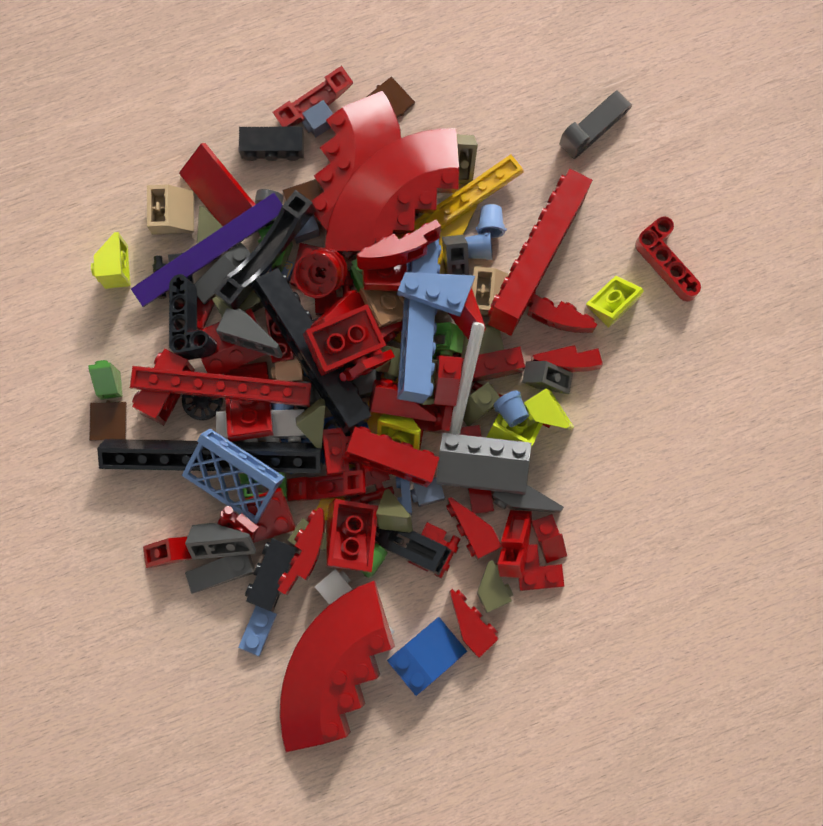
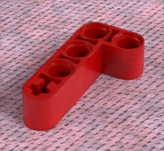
[635,216,701,302]

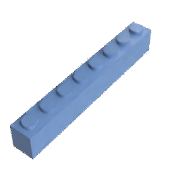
[397,239,441,404]

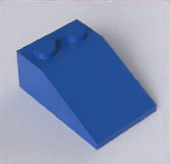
[387,617,468,696]

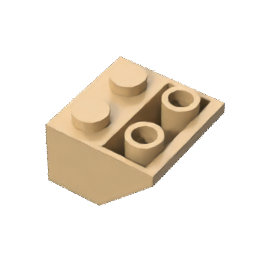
[147,184,194,235]
[472,266,509,317]

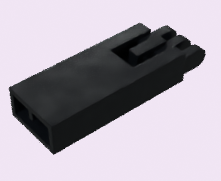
[375,526,452,575]

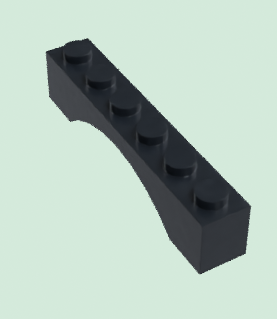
[213,190,316,310]

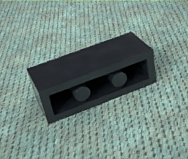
[239,126,304,161]
[245,538,299,612]

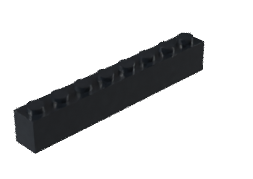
[252,268,372,434]

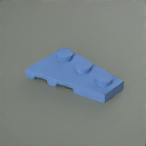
[397,272,475,316]

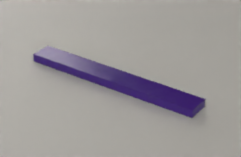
[131,193,283,307]

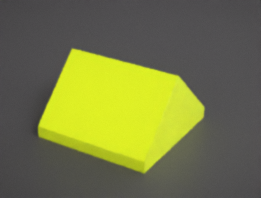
[586,276,644,328]

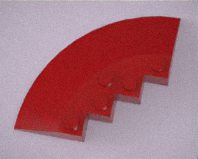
[312,91,401,260]
[325,129,459,253]
[280,580,395,752]

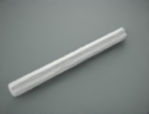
[447,322,485,435]

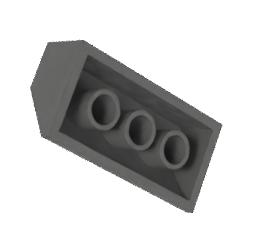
[437,433,532,495]

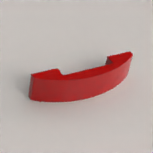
[272,65,353,127]
[287,470,366,501]

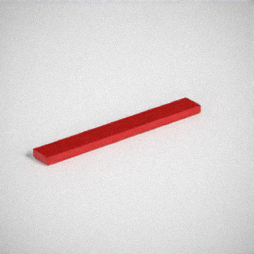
[129,366,312,407]

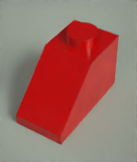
[434,356,462,407]
[143,537,192,568]

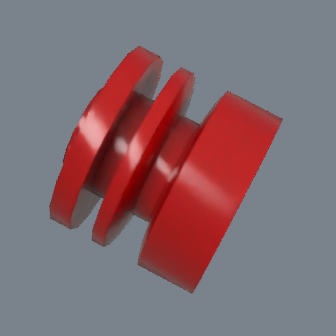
[293,248,348,298]

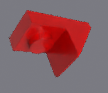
[531,514,567,564]

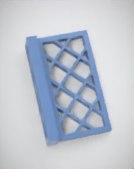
[182,429,285,524]

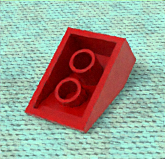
[303,304,386,376]
[326,499,378,572]

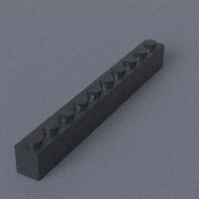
[97,439,324,473]

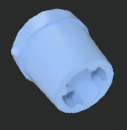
[476,204,507,238]

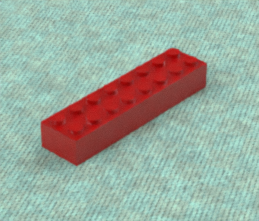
[487,169,593,336]

